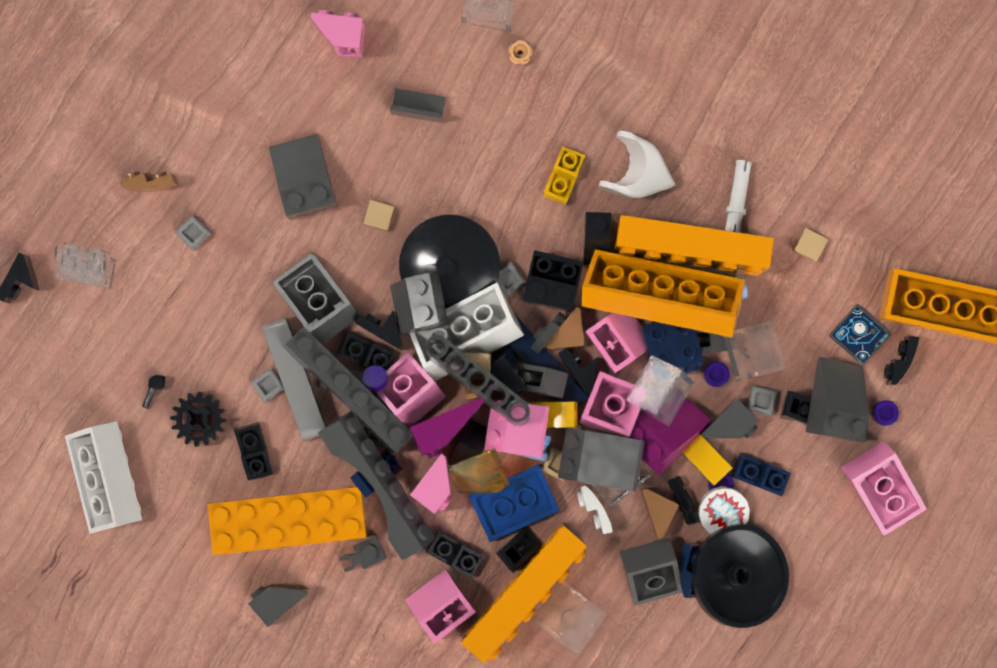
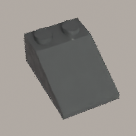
[269,134,338,220]
[272,253,359,344]
[806,357,869,443]
[558,427,644,492]

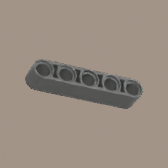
[425,335,530,426]

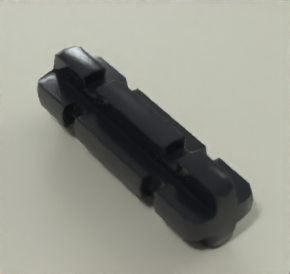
[668,476,699,525]

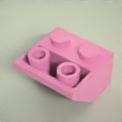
[311,10,366,58]
[585,313,647,374]
[405,569,476,643]

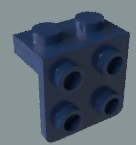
[643,322,704,381]

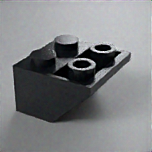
[522,250,584,313]

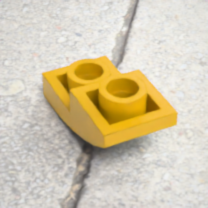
[542,146,586,206]
[526,402,578,428]
[682,435,732,485]

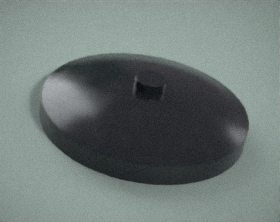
[399,214,501,309]
[691,525,789,628]

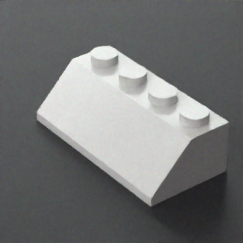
[410,283,524,381]
[65,421,142,534]

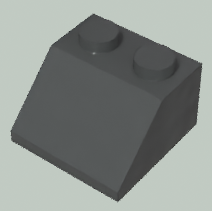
[390,273,448,335]
[620,538,682,606]

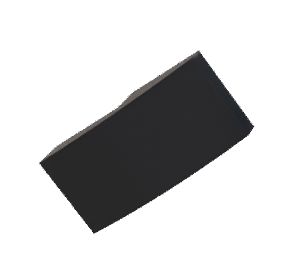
[336,331,395,371]
[884,336,919,386]
[234,422,273,481]
[425,529,484,578]

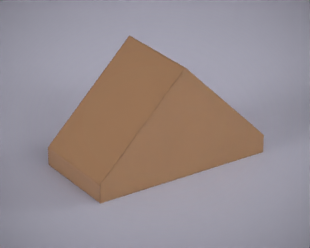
[544,307,584,350]
[640,488,679,539]

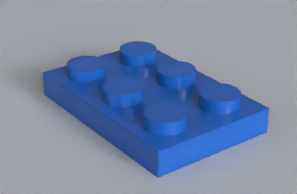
[469,464,559,542]

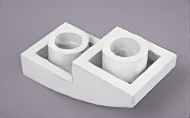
[577,485,613,534]

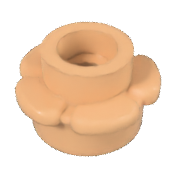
[508,40,533,65]

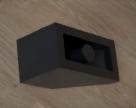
[583,212,612,265]

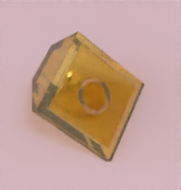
[447,448,510,494]

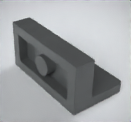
[390,88,445,123]

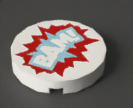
[698,486,750,534]

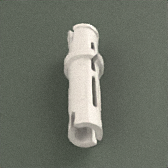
[725,160,752,233]

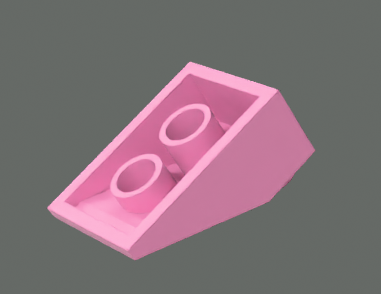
[841,441,927,536]

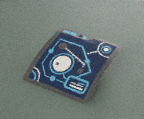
[829,304,891,366]

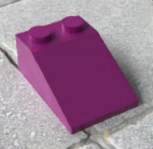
[620,387,712,476]
[410,399,484,458]

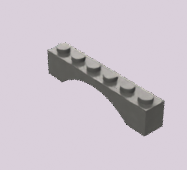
[283,327,413,453]
[318,411,435,560]

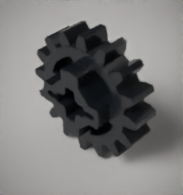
[170,392,227,447]

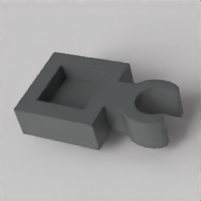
[531,312,567,354]
[339,535,387,572]

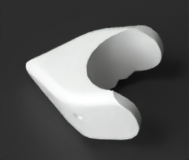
[598,131,675,198]

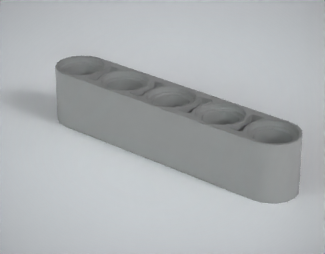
[262,317,327,442]

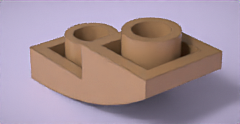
[120,171,178,192]

